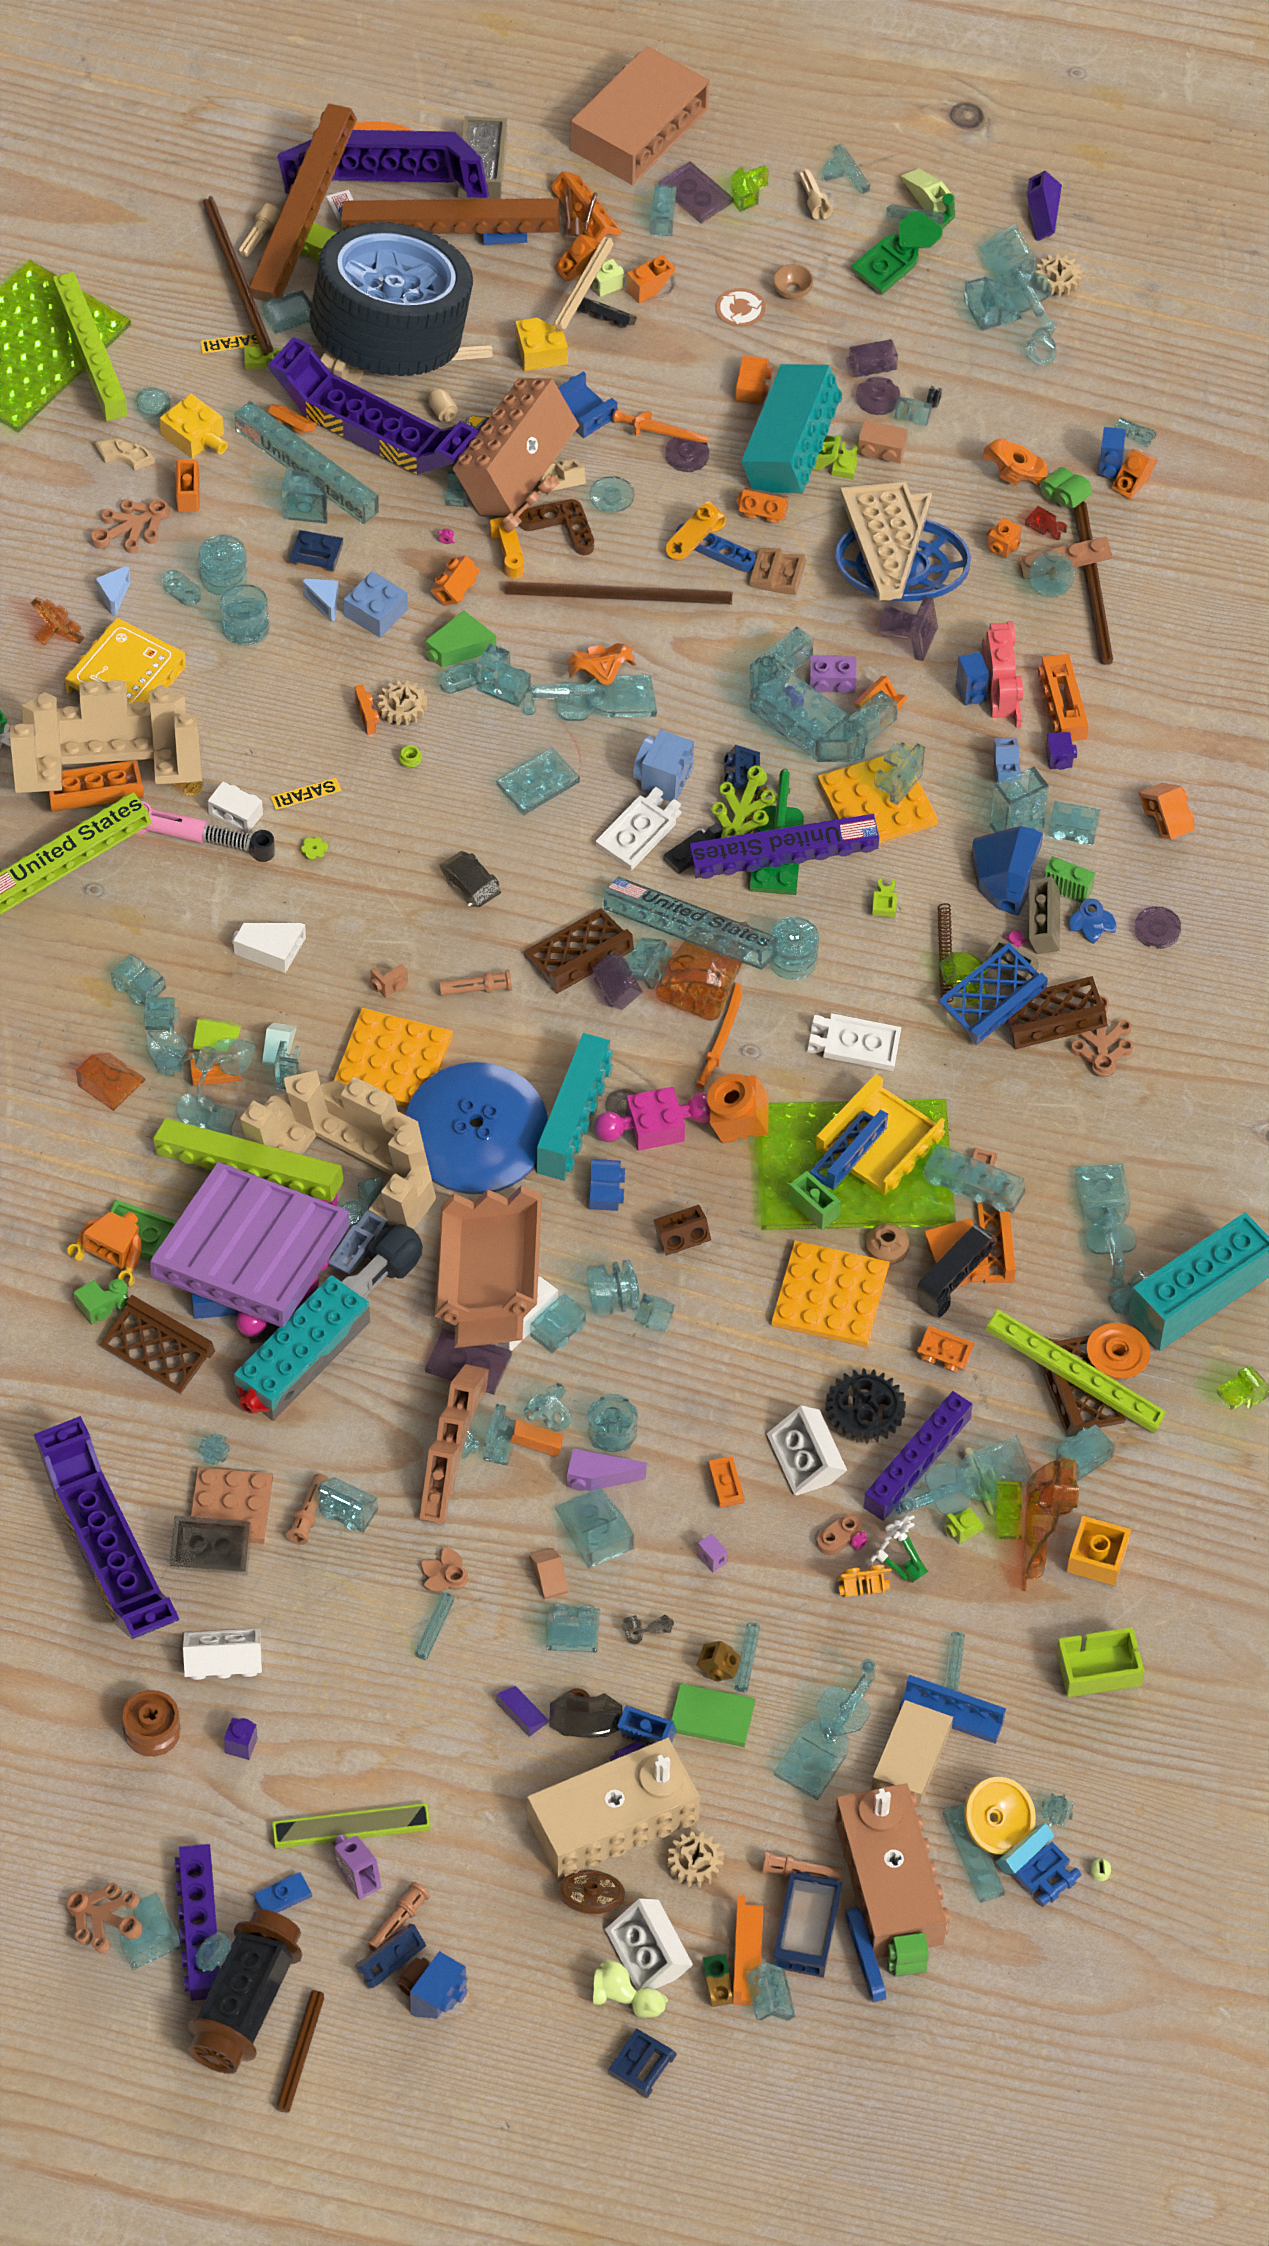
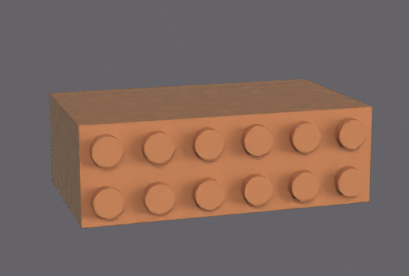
[570,46,709,185]

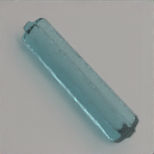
[833,143,870,194]
[886,204,944,225]
[415,1592,454,1660]
[734,1622,760,1693]
[945,1631,965,1691]

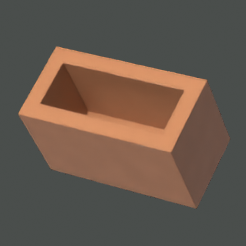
[858,420,908,463]

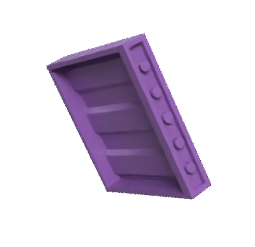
[150,1162,349,1328]

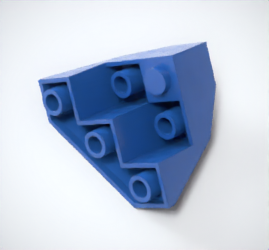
[971,826,1043,916]

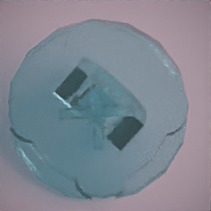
[523,1382,571,1432]

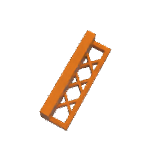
[550,171,622,244]
[977,1187,1016,1284]
[733,1895,763,2006]

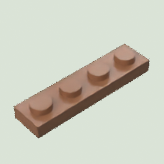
[1019,536,1112,579]

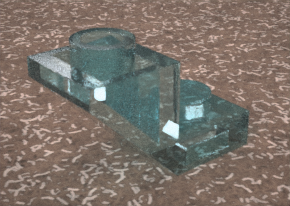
[340,1177,383,1224]

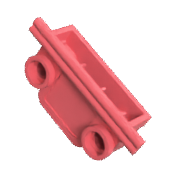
[982,621,1023,728]

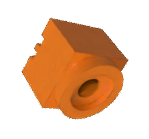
[707,1073,768,1143]

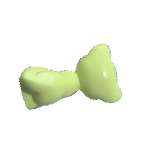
[593,1961,668,2018]

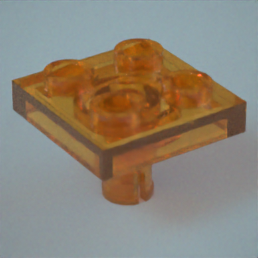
[31,597,85,645]

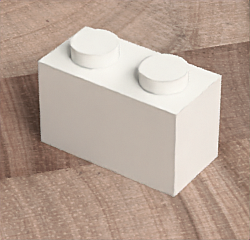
[208,782,263,833]

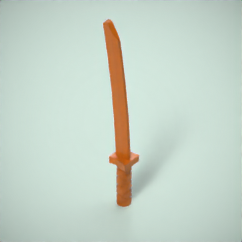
[696,983,742,1089]

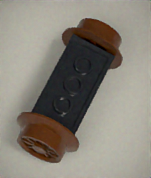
[187,1909,303,2074]

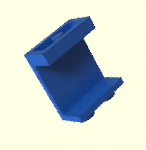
[558,371,618,439]

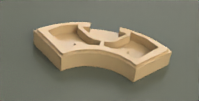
[95,439,155,471]

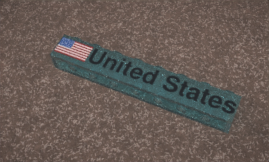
[234,401,379,525]
[603,877,777,970]

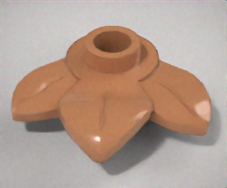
[421,1547,468,1592]

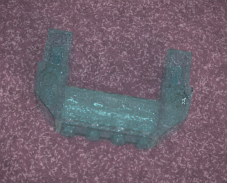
[749,626,898,762]

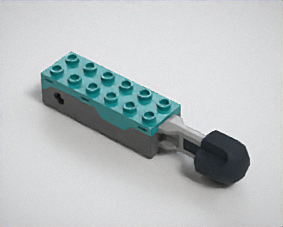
[234,1224,423,1421]

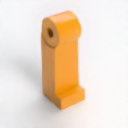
[489,517,524,579]

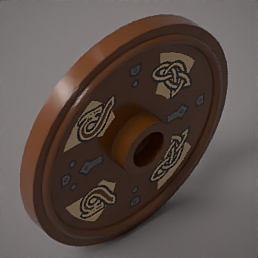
[559,1870,625,1914]

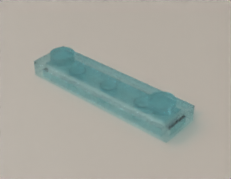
[943,1802,1005,1903]

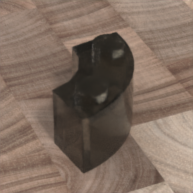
[439,851,501,907]
[549,1692,623,1738]

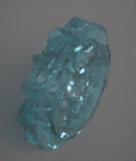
[196,1932,232,1972]

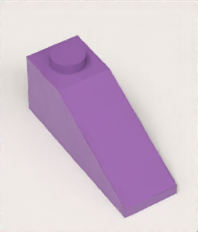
[567,1449,647,1491]

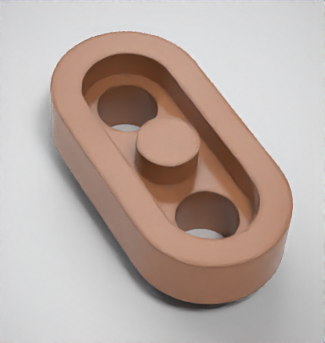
[817,1515,862,1555]

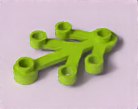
[712,766,777,838]

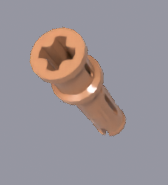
[439,969,512,996]
[286,1473,330,1545]
[762,1850,843,1882]
[367,1882,430,1952]

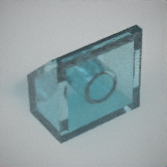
[281,470,328,524]

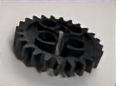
[825,1368,906,1444]

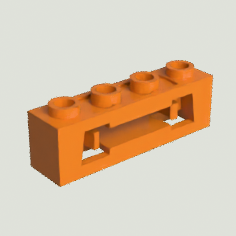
[1038,653,1089,741]

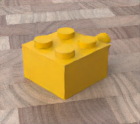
[159,394,228,459]

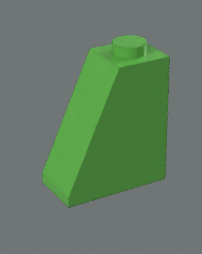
[425,610,496,667]

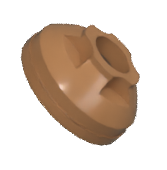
[774,264,813,299]
[865,1223,909,1265]

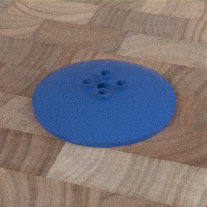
[406,1062,548,1194]

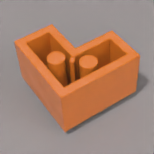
[1138,782,1195,840]

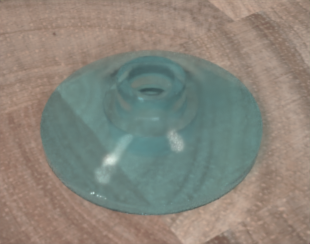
[590,476,634,513]

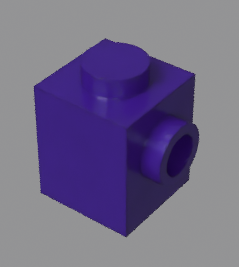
[1046,732,1077,770]
[224,1717,258,1760]

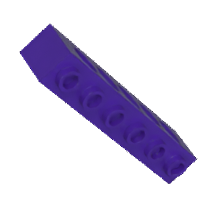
[863,1391,973,1521]
[174,1844,220,2001]

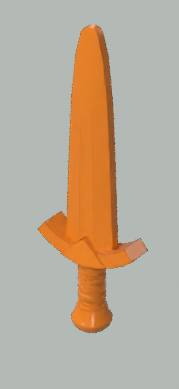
[612,410,708,442]

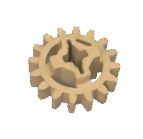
[1035,254,1083,296]
[378,680,427,726]
[668,1831,724,1888]

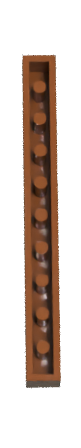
[249,103,357,304]
[341,198,560,234]

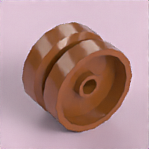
[122,1690,181,1757]

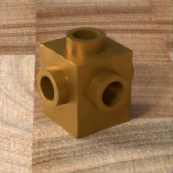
[696,1641,741,1682]

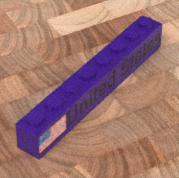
[690,814,879,879]

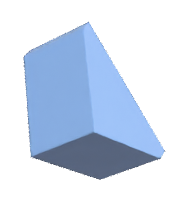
[96,567,131,616]
[303,579,339,622]

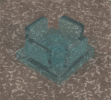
[875,742,925,805]

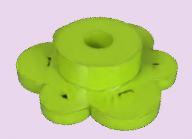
[301,837,328,860]

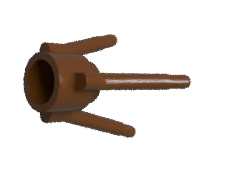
[564,189,597,237]

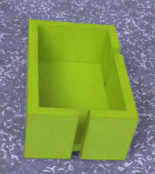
[1056,1627,1145,1698]

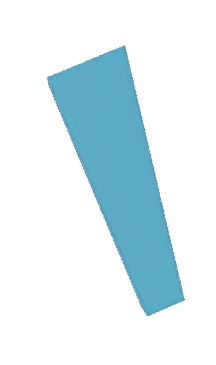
[996,1823,1055,1875]

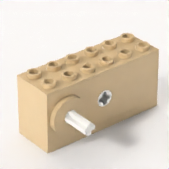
[527,1737,700,1879]

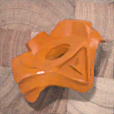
[982,438,1048,487]
[567,643,637,685]

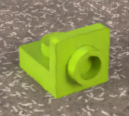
[944,1507,985,1545]

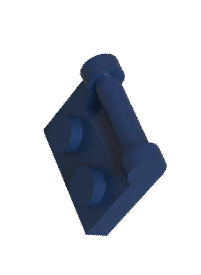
[290,530,343,572]
[608,2028,677,2098]

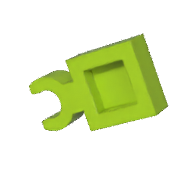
[245,346,282,369]
[832,442,858,479]
[872,878,898,917]

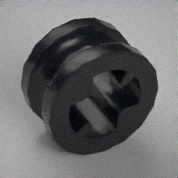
[926,386,942,407]

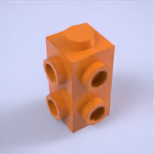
[737,487,790,523]
[430,555,480,606]

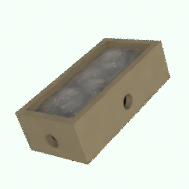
[458,116,507,199]

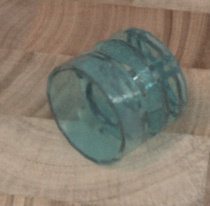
[199,535,248,596]
[220,584,270,646]
[769,917,819,980]
[587,1259,639,1317]

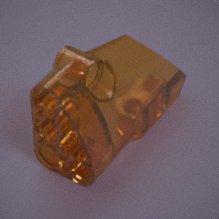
[656,922,755,1021]
[1021,1458,1079,1591]

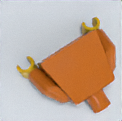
[67,1212,142,1287]

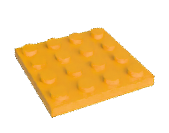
[817,750,938,843]
[334,1008,453,1108]
[772,1240,890,1348]

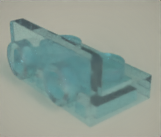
[621,937,673,989]
[483,1404,515,1466]
[746,1962,796,2021]

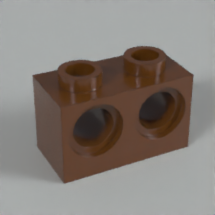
[654,1205,711,1256]

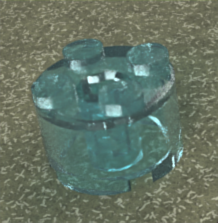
[1029,551,1075,598]
[588,1394,638,1452]

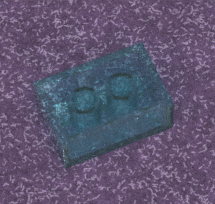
[990,767,1049,832]

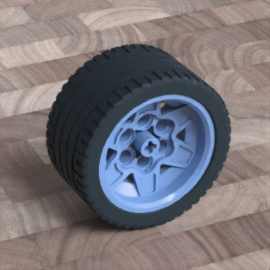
[309,222,473,376]

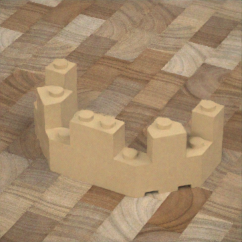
[10,680,202,793]
[240,1070,436,1229]

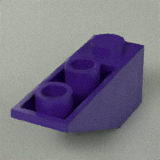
[1027,170,1062,241]

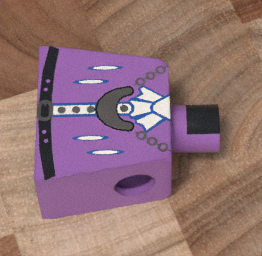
[333,1835,382,1900]

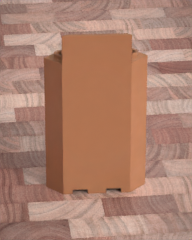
[434,1185,542,1348]

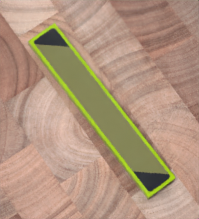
[273,1803,431,1849]

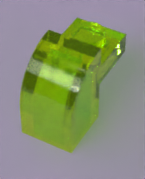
[731,165,769,212]
[939,952,989,1005]
[1216,1366,1269,1411]
[995,1481,1023,1540]

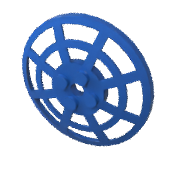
[835,519,971,602]

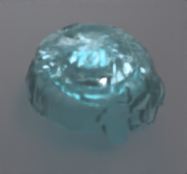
[136,387,171,419]

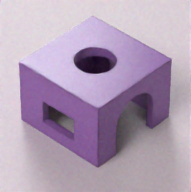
[697,1534,727,1572]

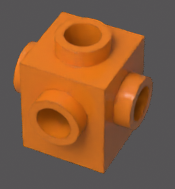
[987,517,1022,559]

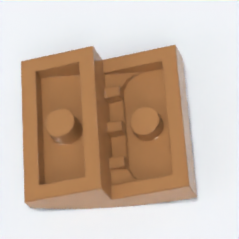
[749,548,806,594]

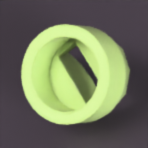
[1090,1859,1111,1881]

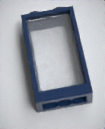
[772,1872,842,1978]

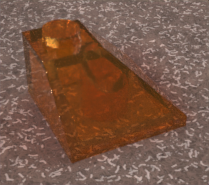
[76,1052,145,1111]

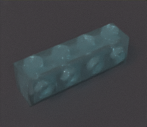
[924,1144,1026,1214]

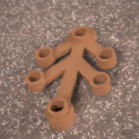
[501,474,560,533]
[91,499,170,554]
[1071,995,1133,1077]
[66,1883,142,1953]

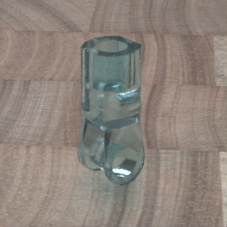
[1115,417,1156,447]

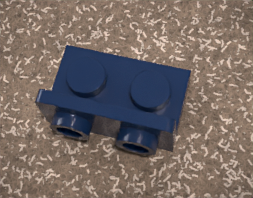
[723,745,760,794]

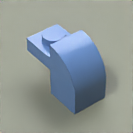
[994,737,1021,784]

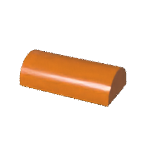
[48,760,144,812]

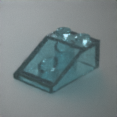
[555,1488,634,1568]

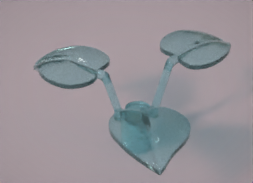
[146,1031,256,1129]

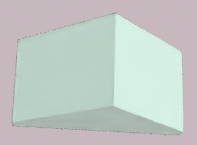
[262,1022,296,1068]

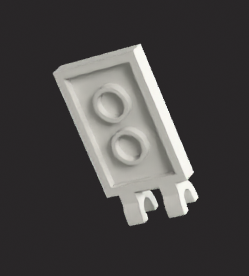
[596,787,681,871]
[807,1013,901,1071]

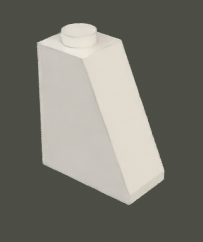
[232,923,306,973]

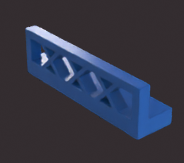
[810,1109,888,1190]
[899,1675,1006,1744]

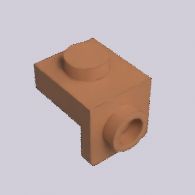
[370,964,408,998]

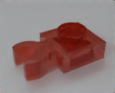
[1025,506,1067,540]

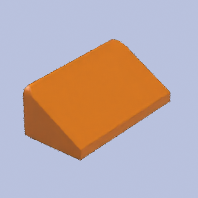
[510,1419,563,1457]

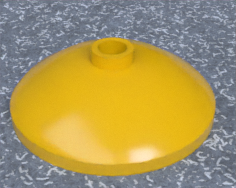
[964,1777,1036,1855]

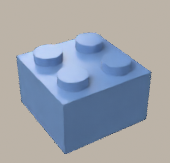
[344,571,408,638]

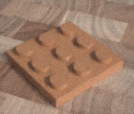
[189,1467,273,1544]

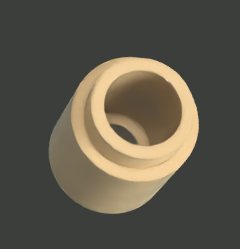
[428,389,458,422]

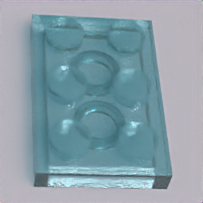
[496,747,580,815]

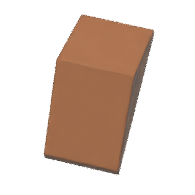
[529,1548,569,1600]

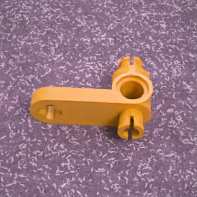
[666,501,727,561]

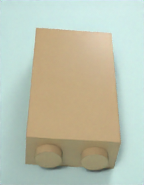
[872,1700,953,1806]

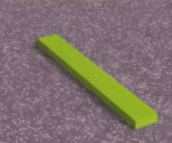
[984,1309,1166,1433]

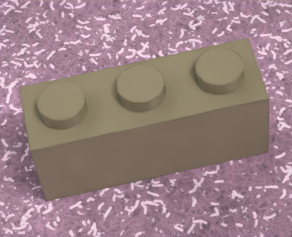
[1029,877,1060,954]

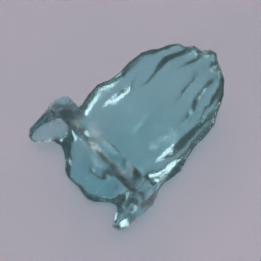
[1025,327,1057,365]

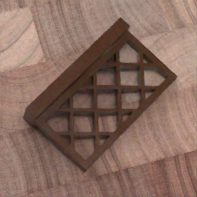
[524,908,634,994]
[1001,976,1108,1049]
[99,1295,215,1395]
[1040,1335,1126,1437]

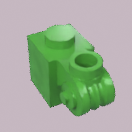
[74,1279,129,1325]

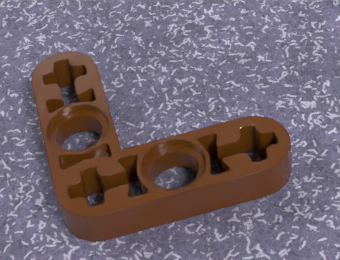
[519,499,594,556]

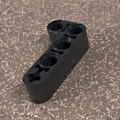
[917,1224,997,1318]

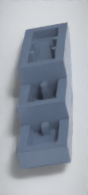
[328,1210,390,1275]

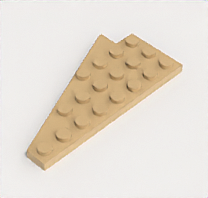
[840,482,932,601]

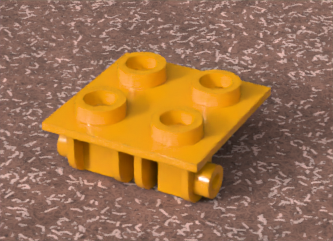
[836,1565,892,1598]

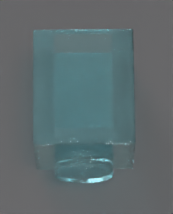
[144,997,180,1031]

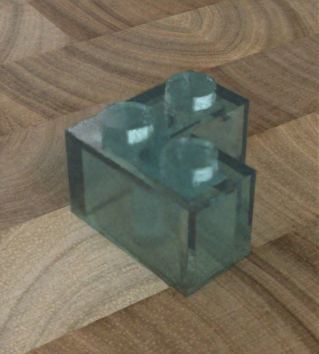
[477,644,531,707]
[120,1892,180,1970]

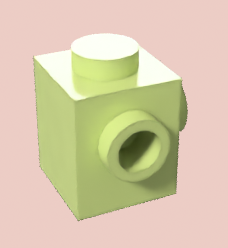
[591,259,625,297]

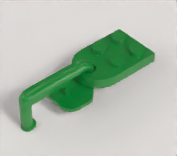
[851,193,955,295]
[750,769,804,895]

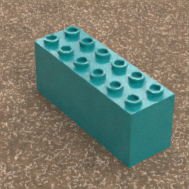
[741,364,842,493]
[1128,1212,1269,1352]

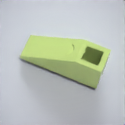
[900,169,950,220]

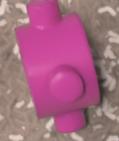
[438,529,456,544]
[1006,930,1026,948]
[850,1532,868,1550]

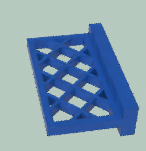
[938,943,1048,1046]

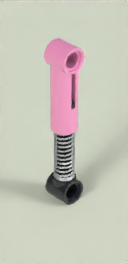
[137,801,275,862]

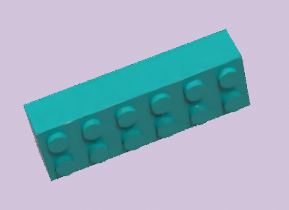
[537,1033,613,1181]

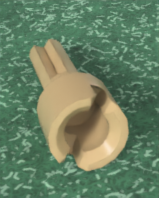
[799,169,833,220]
[238,203,281,258]

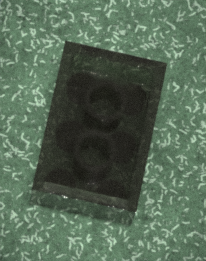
[170,1515,252,1575]

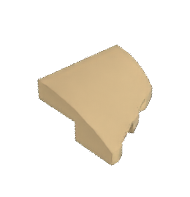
[537,459,586,493]

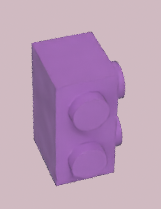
[810,656,856,693]

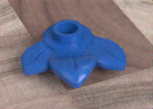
[1069,899,1117,944]

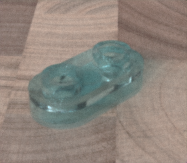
[162,570,201,606]
[439,662,483,694]

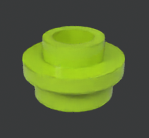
[399,745,422,768]

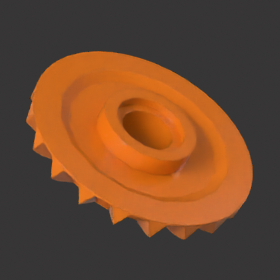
[1086,1323,1151,1380]

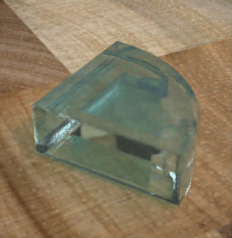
[822,156,844,182]

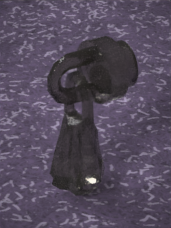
[621,1615,674,1644]

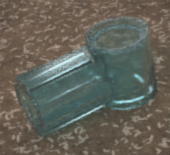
[1108,1271,1149,1314]

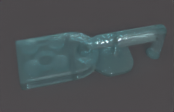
[980,223,1056,333]
[523,675,657,721]
[1075,1164,1136,1288]
[895,1435,1037,1515]
[774,1659,876,1801]

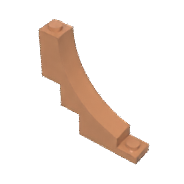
[419,1364,489,1524]

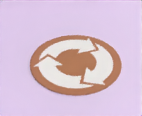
[716,288,766,326]

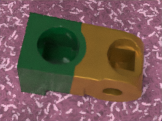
[702,1954,732,2007]

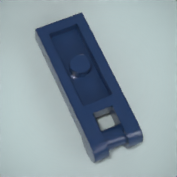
[355,1923,427,1989]

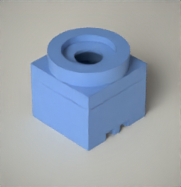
[633,729,694,802]

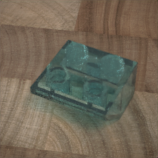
[964,277,1022,331]
[318,1477,378,1533]
[546,1603,600,1653]

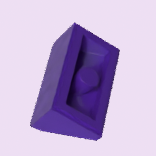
[496,1686,549,1737]

